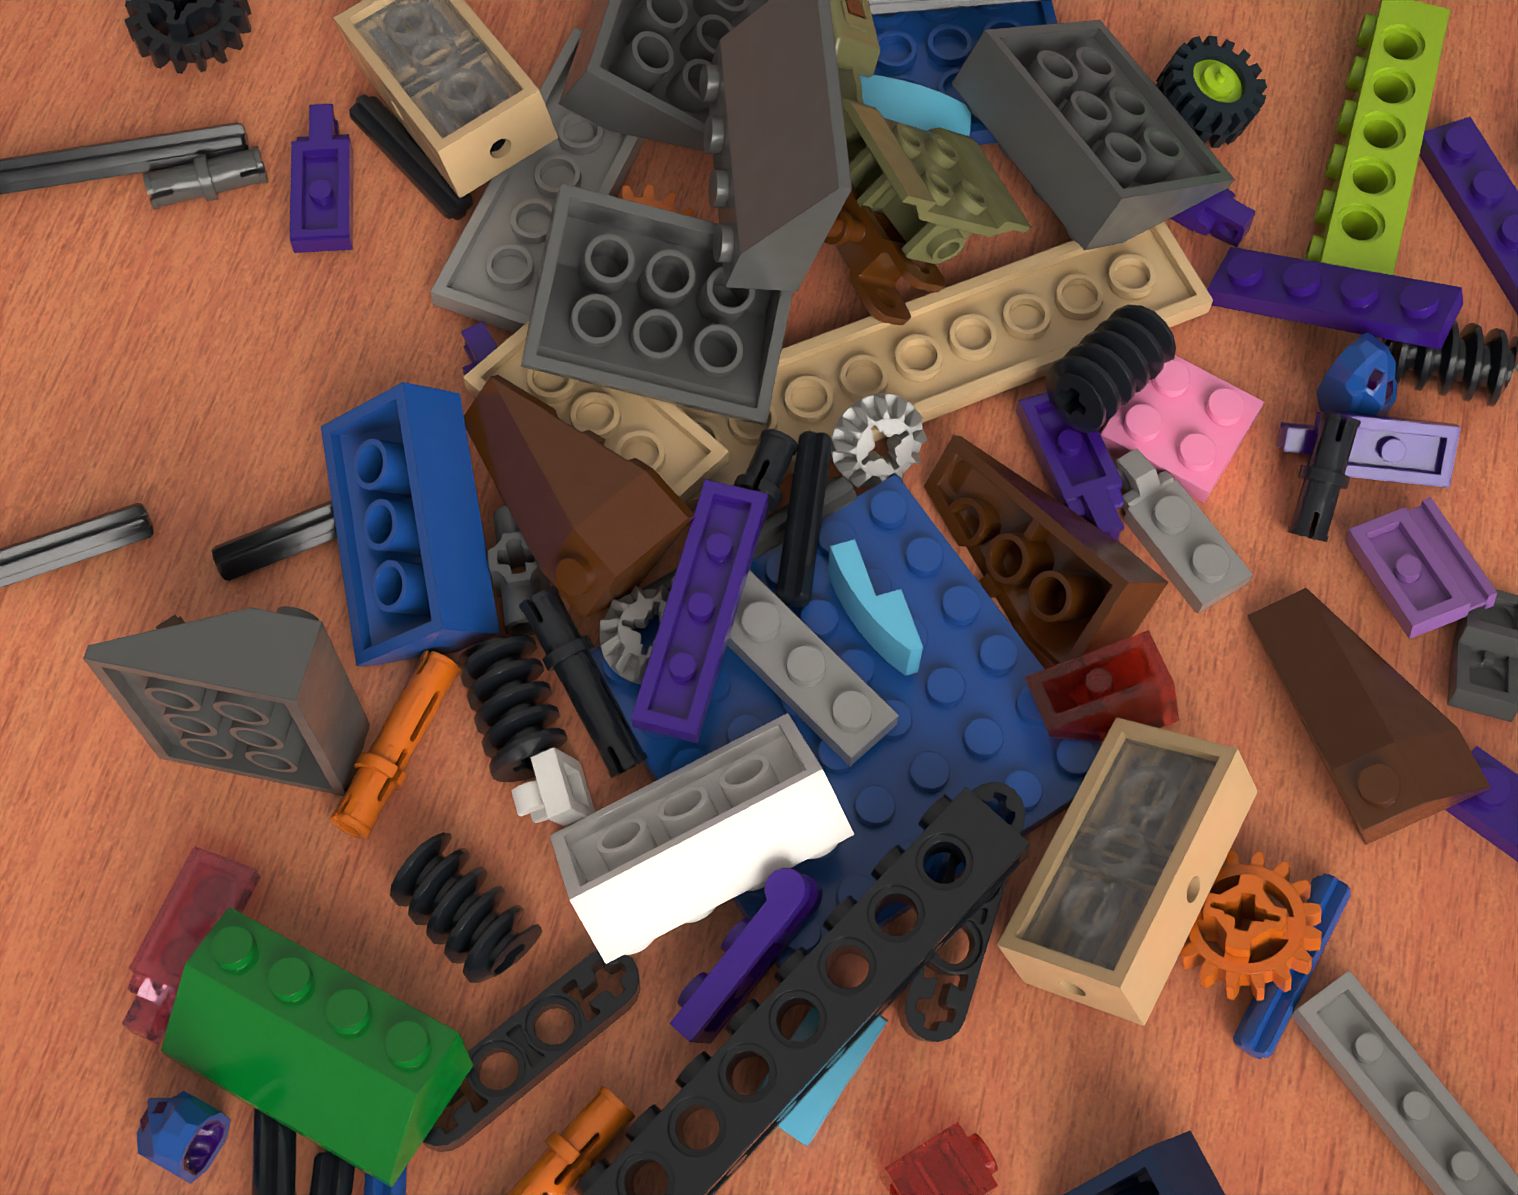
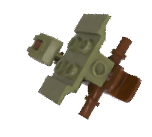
[824,0,1031,325]

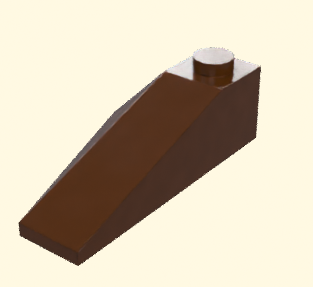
[464,375,695,619]
[924,435,1168,687]
[1248,588,1490,845]

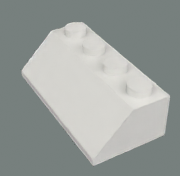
[550,713,854,964]

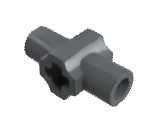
[488,506,550,636]

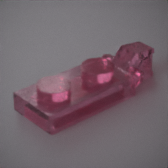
[122,846,261,1044]

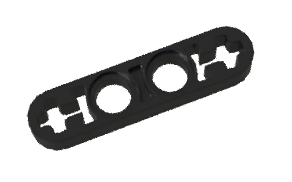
[898,782,1025,1042]
[422,950,641,1152]

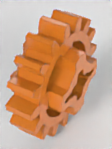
[1179,850,1322,1001]

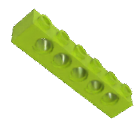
[1304,0,1451,275]

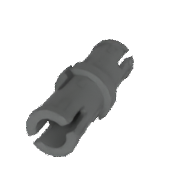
[143,146,268,210]

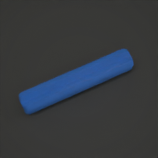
[1233,873,1351,1059]

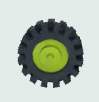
[1156,36,1267,148]

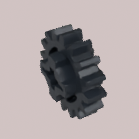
[125,0,252,74]

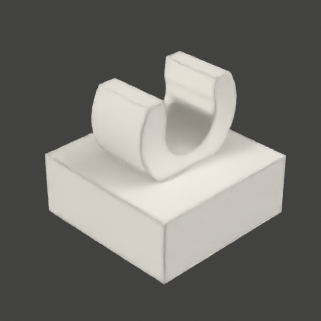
[511,747,595,827]

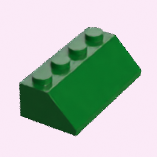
[161,907,474,1188]

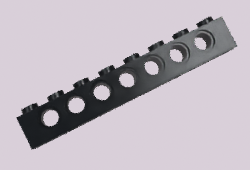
[574,787,1030,1195]

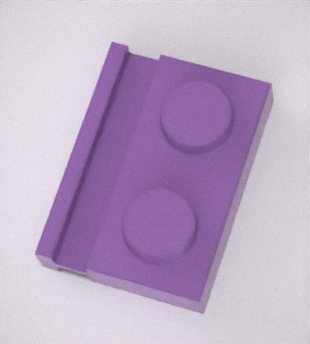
[1346,497,1497,639]

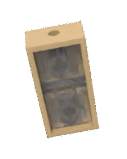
[334,0,558,198]
[997,717,1258,1026]

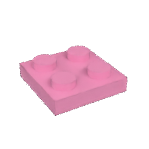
[1100,355,1265,504]

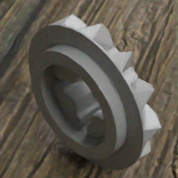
[831,393,928,488]
[599,584,670,684]

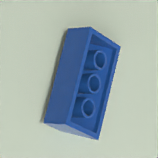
[320,382,500,667]

